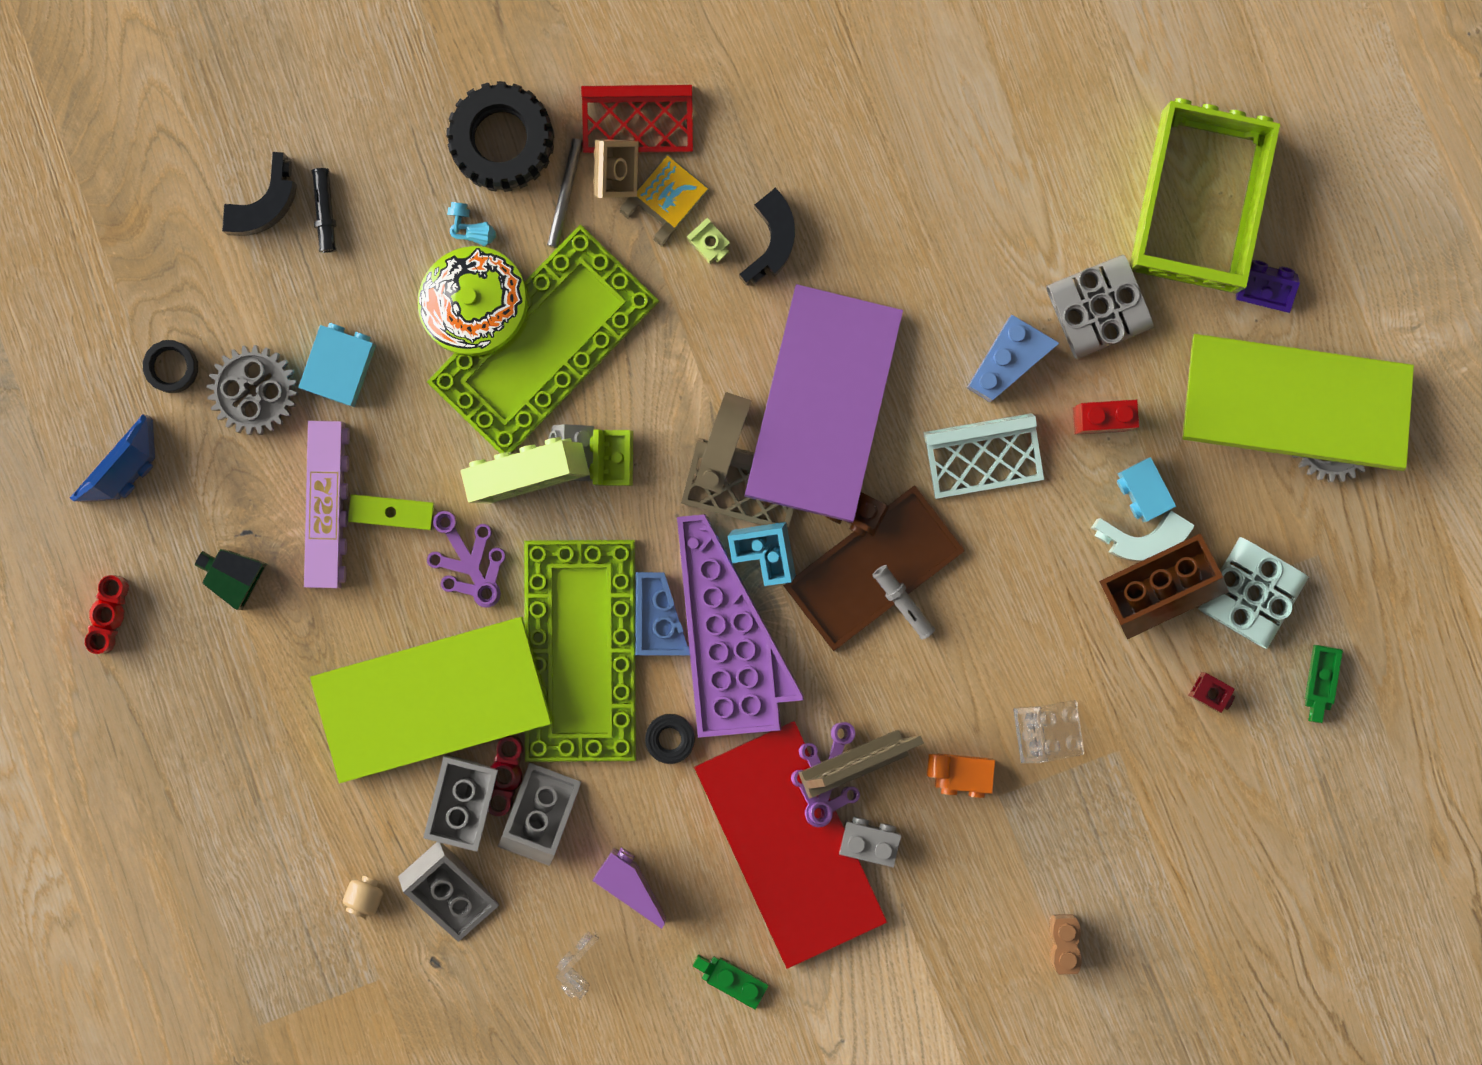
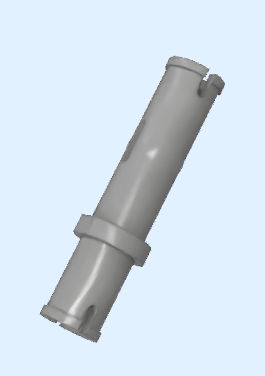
[872,565,935,640]

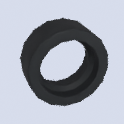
[143,340,198,393]

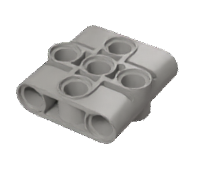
[1046,255,1154,359]

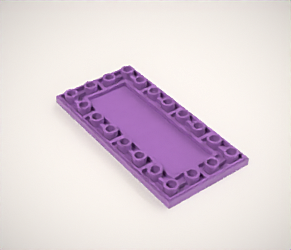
[744,284,903,523]

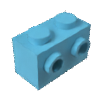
[1117,457,1176,522]

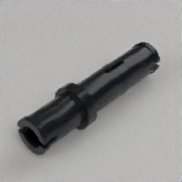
[311,168,337,253]

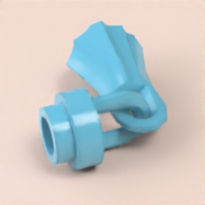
[447,202,496,246]

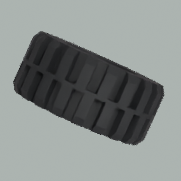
[446,81,555,192]

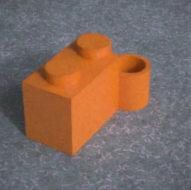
[927,753,995,798]

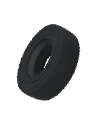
[645,714,695,764]

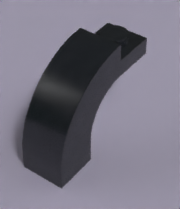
[222,152,297,236]
[739,187,795,285]

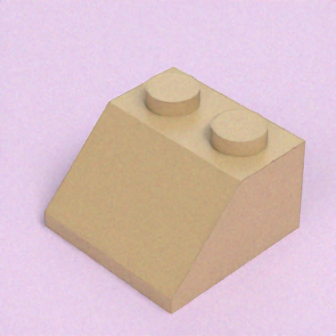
[593,140,638,198]

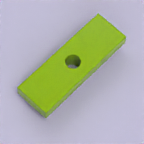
[348,494,434,530]

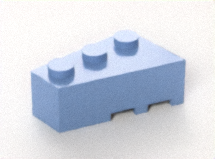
[967,315,1059,402]

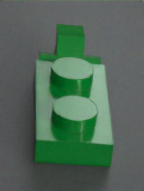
[1305,645,1343,723]
[693,955,769,1010]

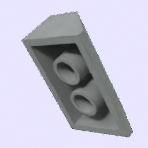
[423,755,498,852]

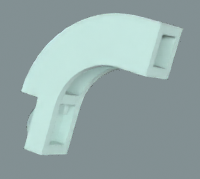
[1091,511,1195,561]

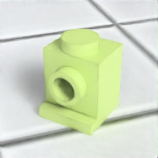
[687,218,730,264]

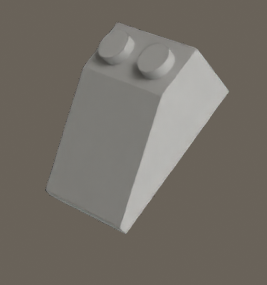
[498,763,581,866]
[398,842,499,942]

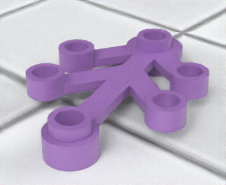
[427,511,506,608]
[791,722,864,827]

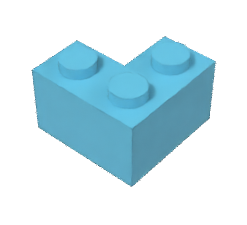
[728,522,796,586]

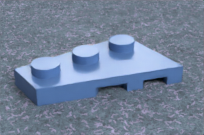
[635,572,690,655]

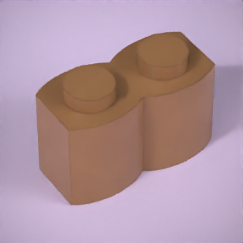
[1049,914,1082,975]

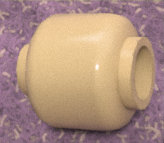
[343,876,383,919]

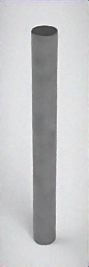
[547,138,583,248]

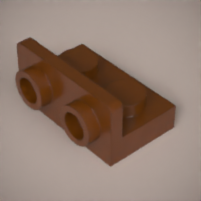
[826,492,889,537]

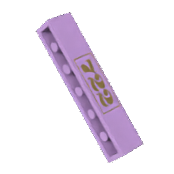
[304,421,350,588]

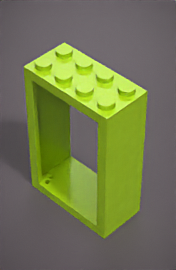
[1130,98,1280,294]

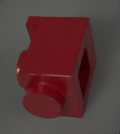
[1188,672,1235,713]

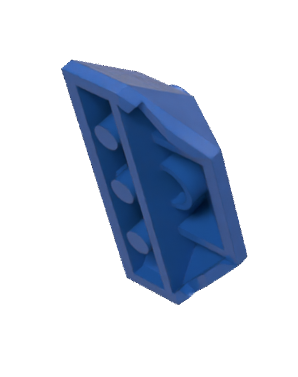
[70,414,155,502]

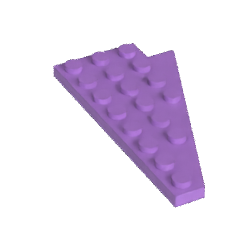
[677,514,804,738]

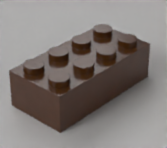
[1099,533,1229,640]

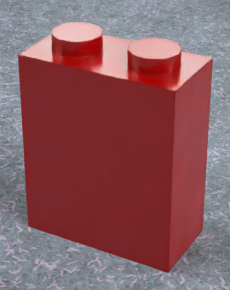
[1073,399,1139,435]

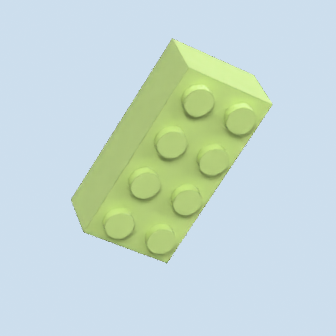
[461,437,590,504]

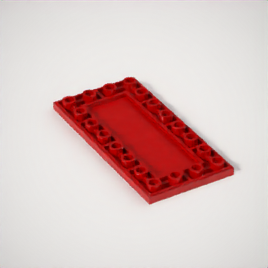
[694,721,887,969]

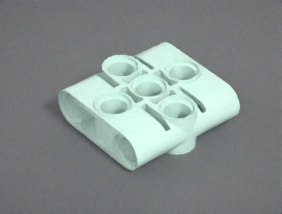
[1198,537,1309,649]

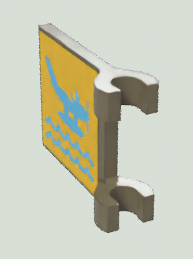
[620,154,710,246]

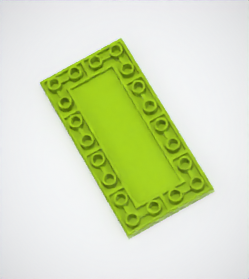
[427,224,659,454]
[1182,334,1414,471]
[524,540,636,762]
[310,617,552,783]

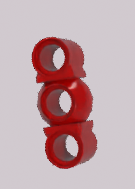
[84,575,129,654]

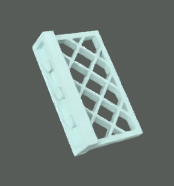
[923,413,1044,499]

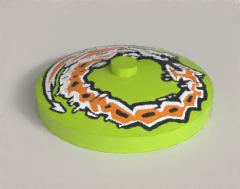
[418,246,528,356]

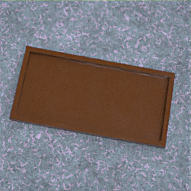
[783,485,965,651]

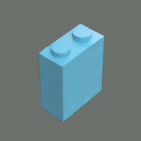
[298,323,376,408]

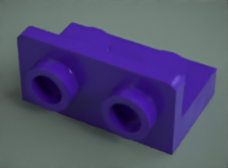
[1236,260,1300,313]

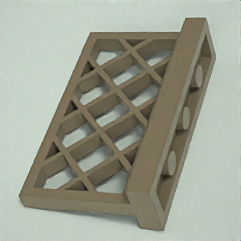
[681,438,794,528]
[798,730,924,798]

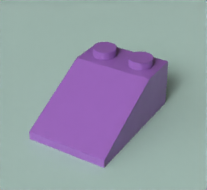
[592,847,666,929]

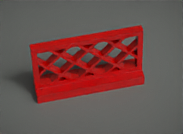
[581,85,693,153]

